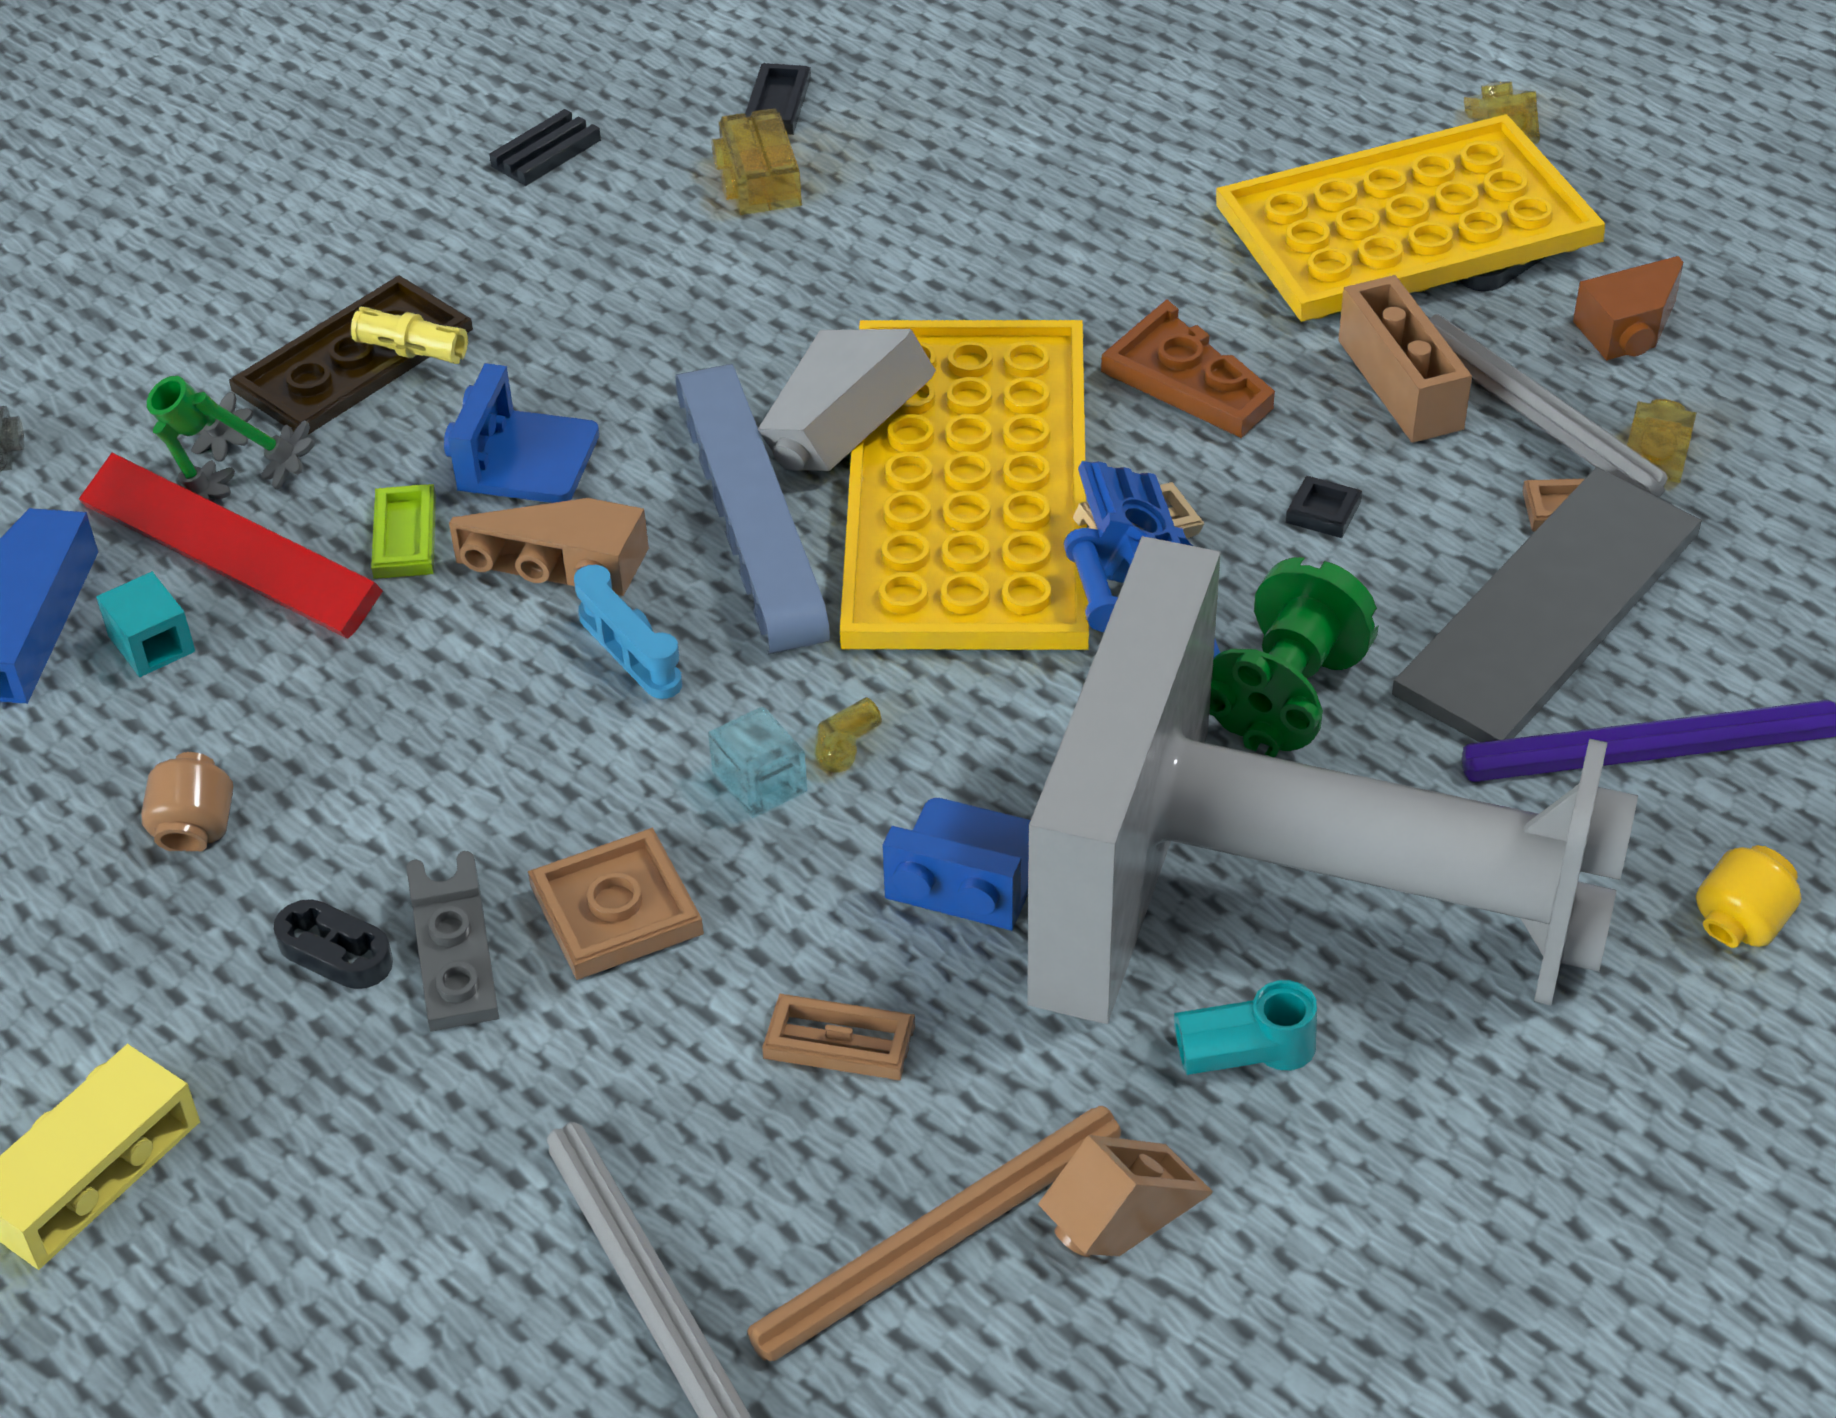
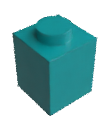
[96,571,196,678]

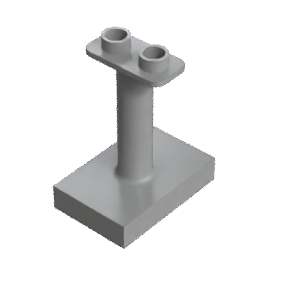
[1027,536,1638,1024]

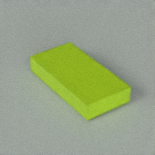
[371,484,436,579]

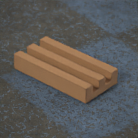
[762,993,915,1080]

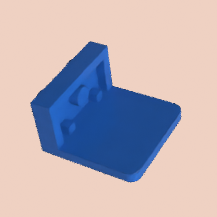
[444,363,600,503]
[882,798,1031,931]

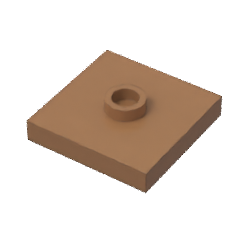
[528,827,704,980]

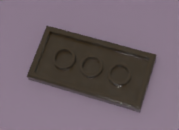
[229,275,473,435]

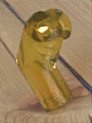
[814,697,882,773]

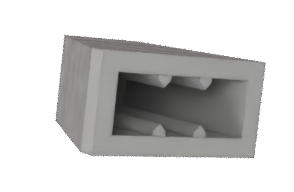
[758,329,936,471]

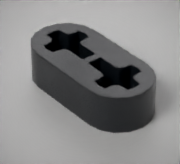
[273,899,393,989]

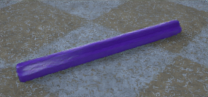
[1461,700,1836,782]

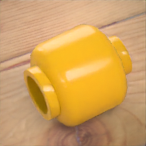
[1696,845,1802,948]

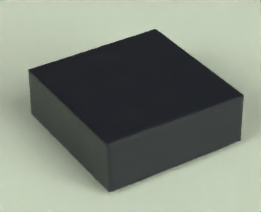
[1286,475,1362,538]

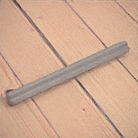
[1429,314,1668,497]
[547,1122,752,1418]

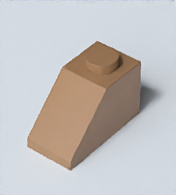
[1038,1135,1213,1257]

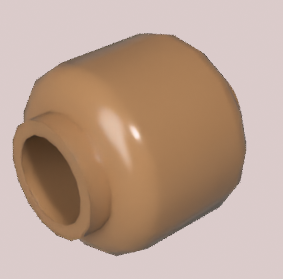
[141,752,233,851]

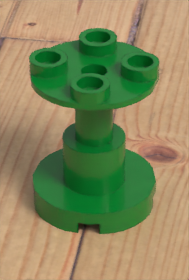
[1209,557,1379,757]

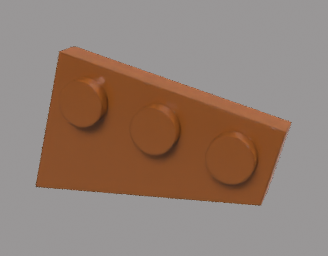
[1101,299,1275,438]

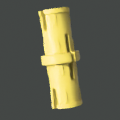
[351,306,468,364]

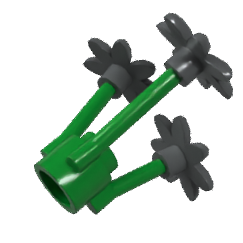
[147,376,315,500]

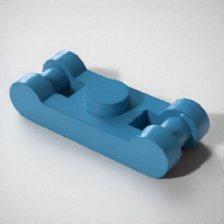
[574,565,682,699]

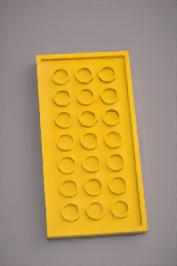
[840,320,1089,650]

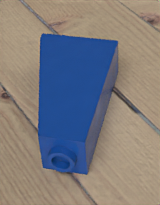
[0,508,98,704]

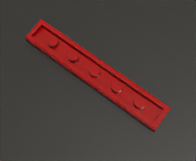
[79,452,383,639]

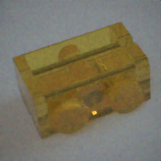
[711,108,802,215]

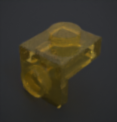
[1464,81,1540,144]
[1627,399,1697,483]

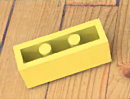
[0,1043,200,1270]

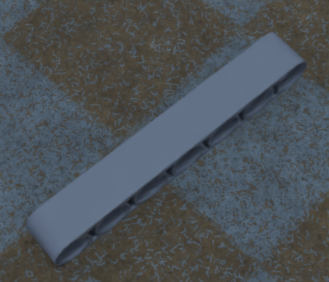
[675,364,830,654]

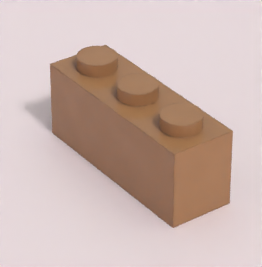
[1338,275,1472,443]

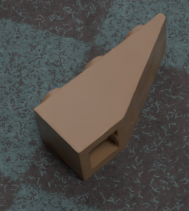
[449,498,649,596]

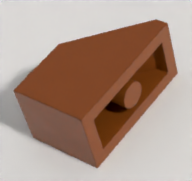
[1573,256,1684,361]

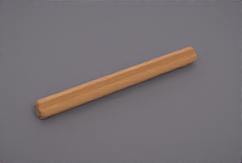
[747,1106,1121,1361]

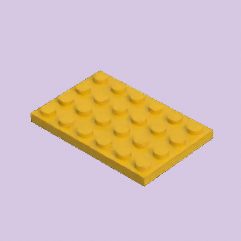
[1216,114,1605,322]

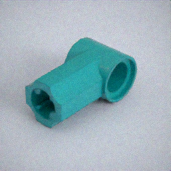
[1174,980,1317,1075]

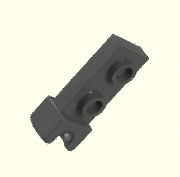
[406,851,499,1032]

